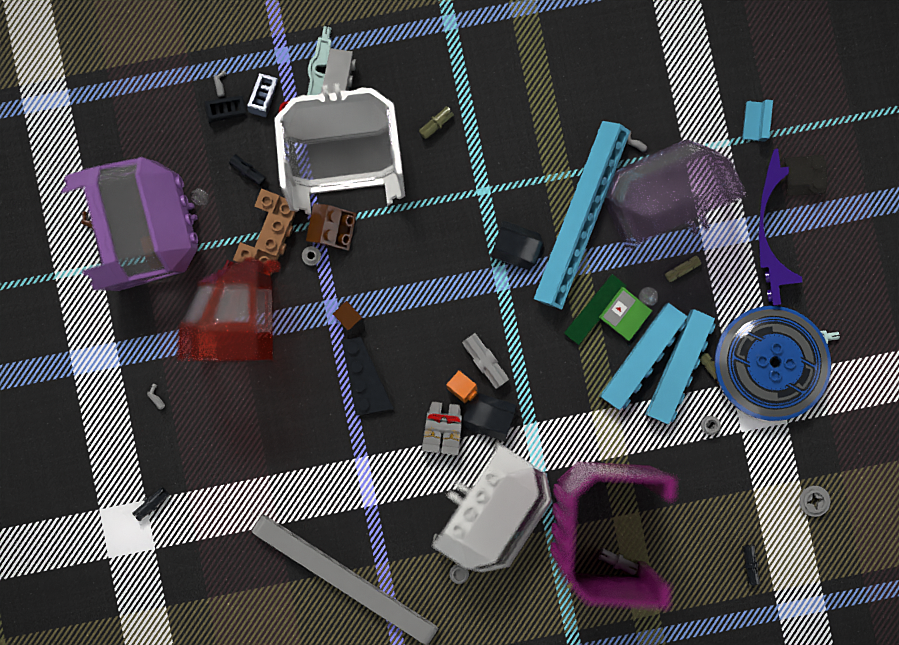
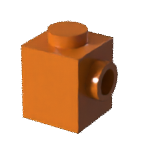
[446,371,477,403]

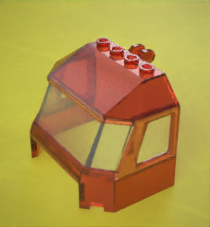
[178,258,282,361]

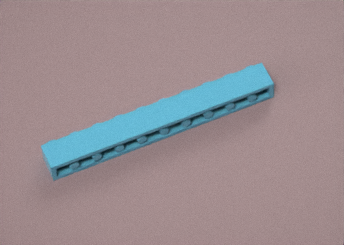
[534,121,630,310]

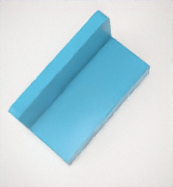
[742,100,773,142]

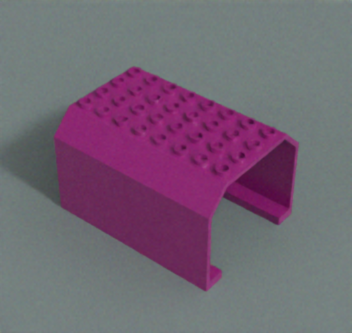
[550,462,675,608]

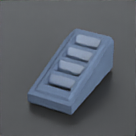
[247,73,278,117]

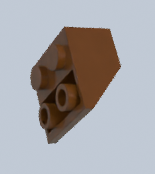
[306,204,357,250]

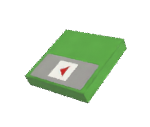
[599,287,652,341]

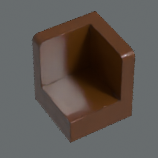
[333,301,363,330]

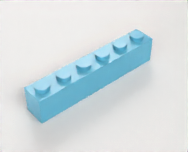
[599,303,688,410]
[645,309,716,425]

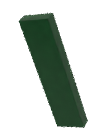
[564,274,627,345]

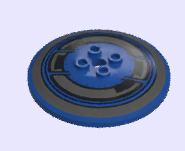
[714,306,831,421]

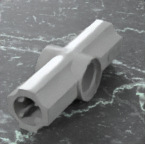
[462,333,509,389]

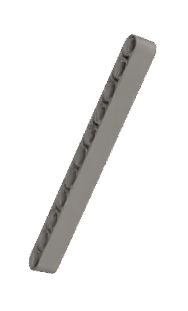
[252,515,439,645]

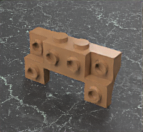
[233,189,296,275]

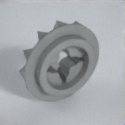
[799,486,830,517]

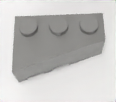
[321,48,356,94]

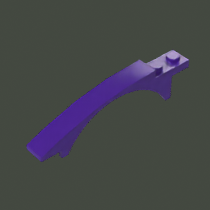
[758,149,802,305]

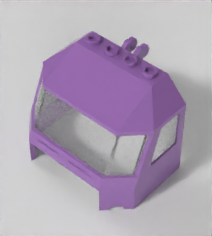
[61,157,198,291]

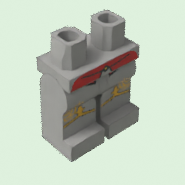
[422,402,462,455]

